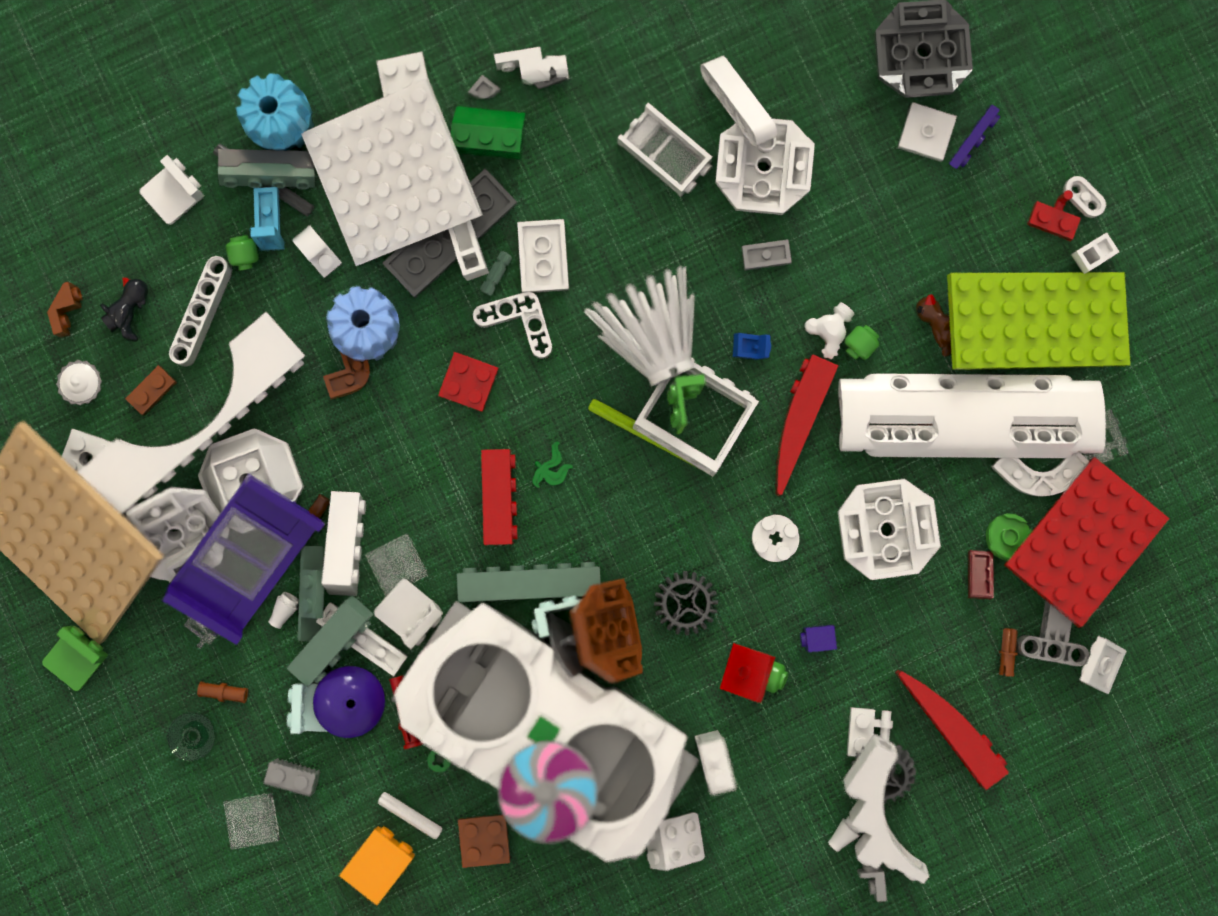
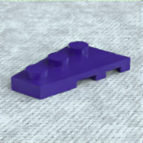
[949,104,1000,169]

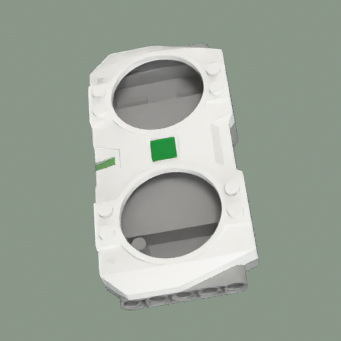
[392,601,699,862]

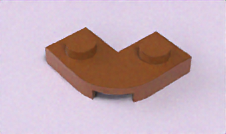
[323,352,370,400]

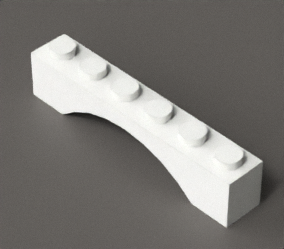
[448,220,489,281]

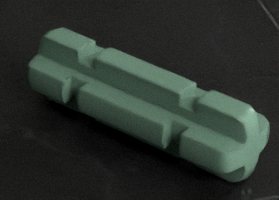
[480,251,512,295]

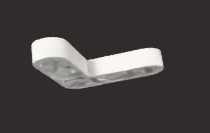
[473,292,552,359]

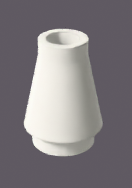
[268,592,299,629]
[828,816,861,852]

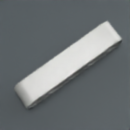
[700,56,777,146]
[169,256,232,367]

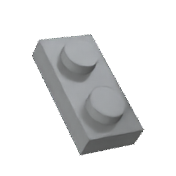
[741,240,792,270]

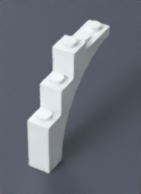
[844,734,929,884]

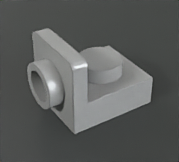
[857,865,887,902]

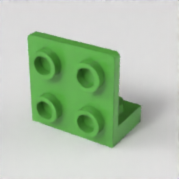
[667,374,706,434]

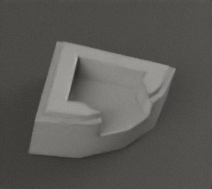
[468,75,501,99]

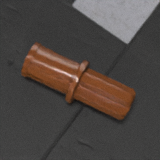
[999,628,1018,676]

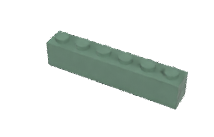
[457,562,601,602]

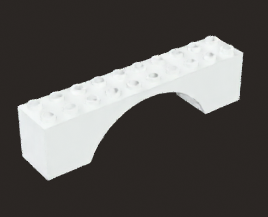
[78,312,305,514]

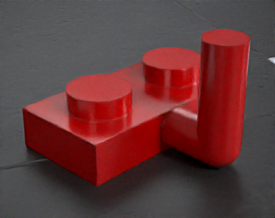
[1027,190,1081,241]

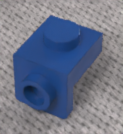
[733,333,771,360]

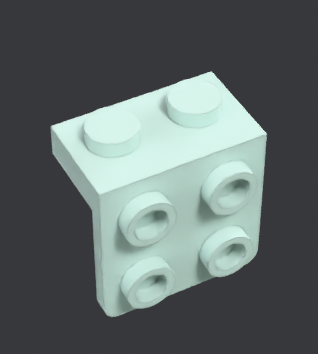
[532,596,581,639]
[287,683,328,734]

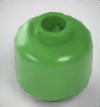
[226,235,259,270]
[844,325,879,360]
[765,661,788,693]

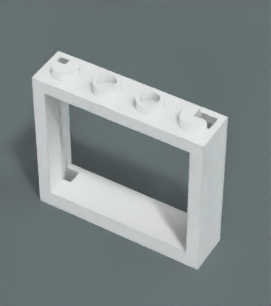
[633,357,759,477]

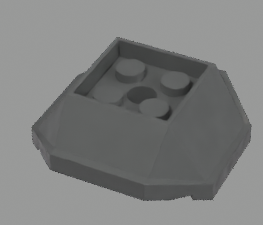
[874,0,973,98]

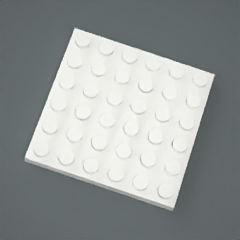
[301,79,483,266]

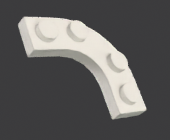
[991,451,1089,496]

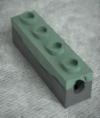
[218,149,315,189]

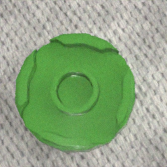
[986,513,1032,561]

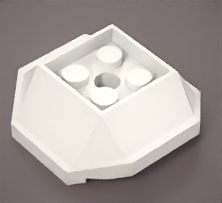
[715,119,815,215]
[198,428,304,534]
[837,479,941,580]
[125,488,229,583]

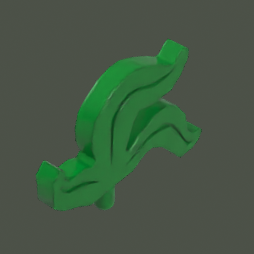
[532,442,573,488]

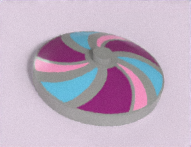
[499,741,598,843]

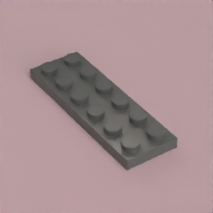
[382,169,517,298]

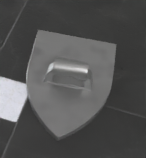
[548,612,585,678]

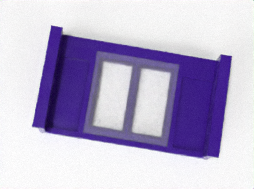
[162,473,324,645]

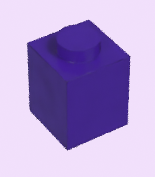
[800,625,837,652]

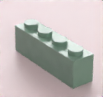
[286,595,373,688]

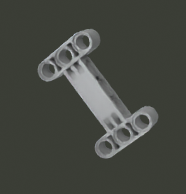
[1016,600,1089,666]

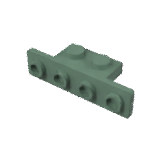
[298,546,324,641]

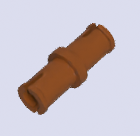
[197,681,248,703]

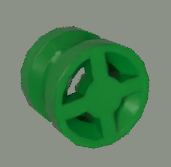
[427,750,452,772]

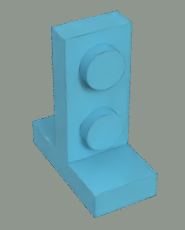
[251,187,284,251]

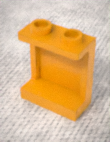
[339,826,415,905]

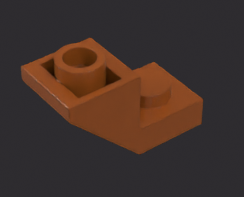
[47,282,82,338]

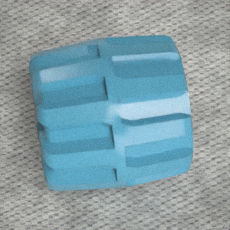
[236,73,314,151]

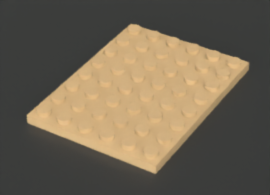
[0,421,164,645]

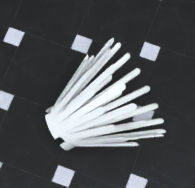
[584,266,694,386]

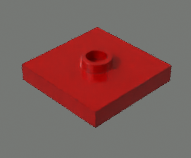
[719,643,775,703]

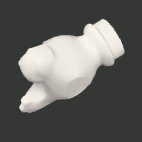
[805,302,855,359]

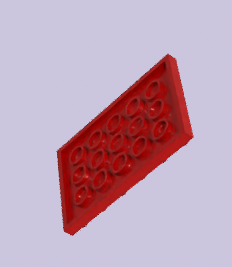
[1004,457,1169,628]

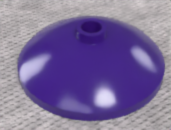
[313,666,385,738]

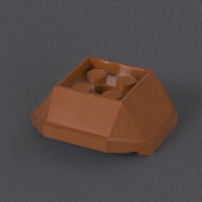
[570,579,643,682]

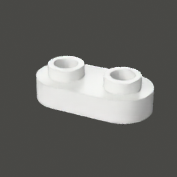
[1063,176,1106,218]

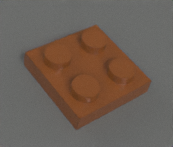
[458,814,511,868]

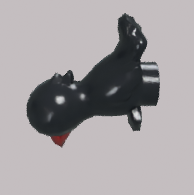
[100,278,148,342]

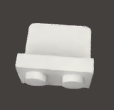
[140,155,204,225]
[374,579,443,649]
[647,812,705,871]

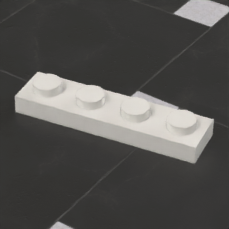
[316,602,408,676]

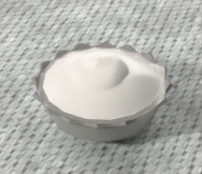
[56,360,102,406]

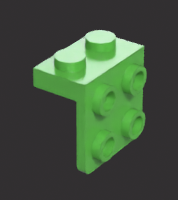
[42,626,108,691]

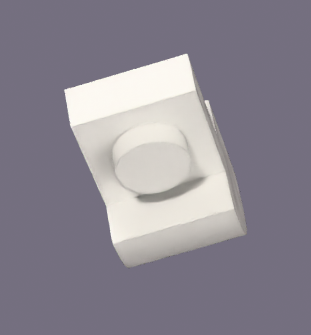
[292,225,342,278]
[1071,233,1119,274]

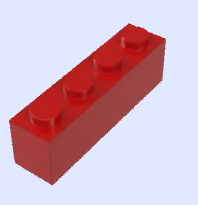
[481,449,518,545]

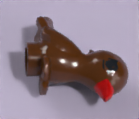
[916,294,952,357]

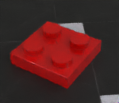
[438,352,499,412]

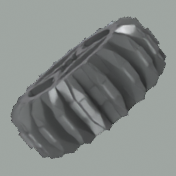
[654,571,718,635]
[851,740,916,805]

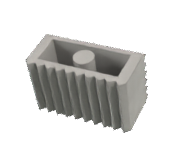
[264,758,321,797]

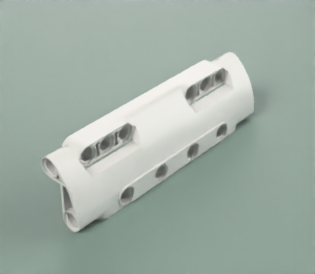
[838,374,1106,458]

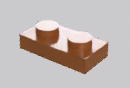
[125,365,177,416]

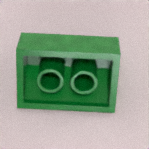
[451,106,526,159]

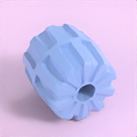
[327,286,400,362]

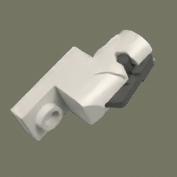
[494,47,569,89]

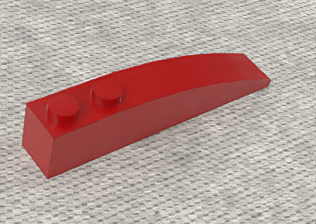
[775,354,838,496]
[895,670,1009,790]

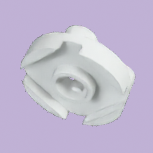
[751,515,799,562]

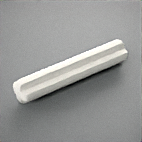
[378,792,442,839]

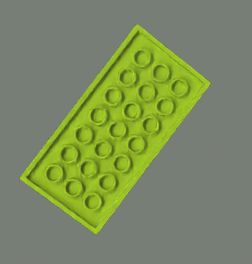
[947,272,1130,370]

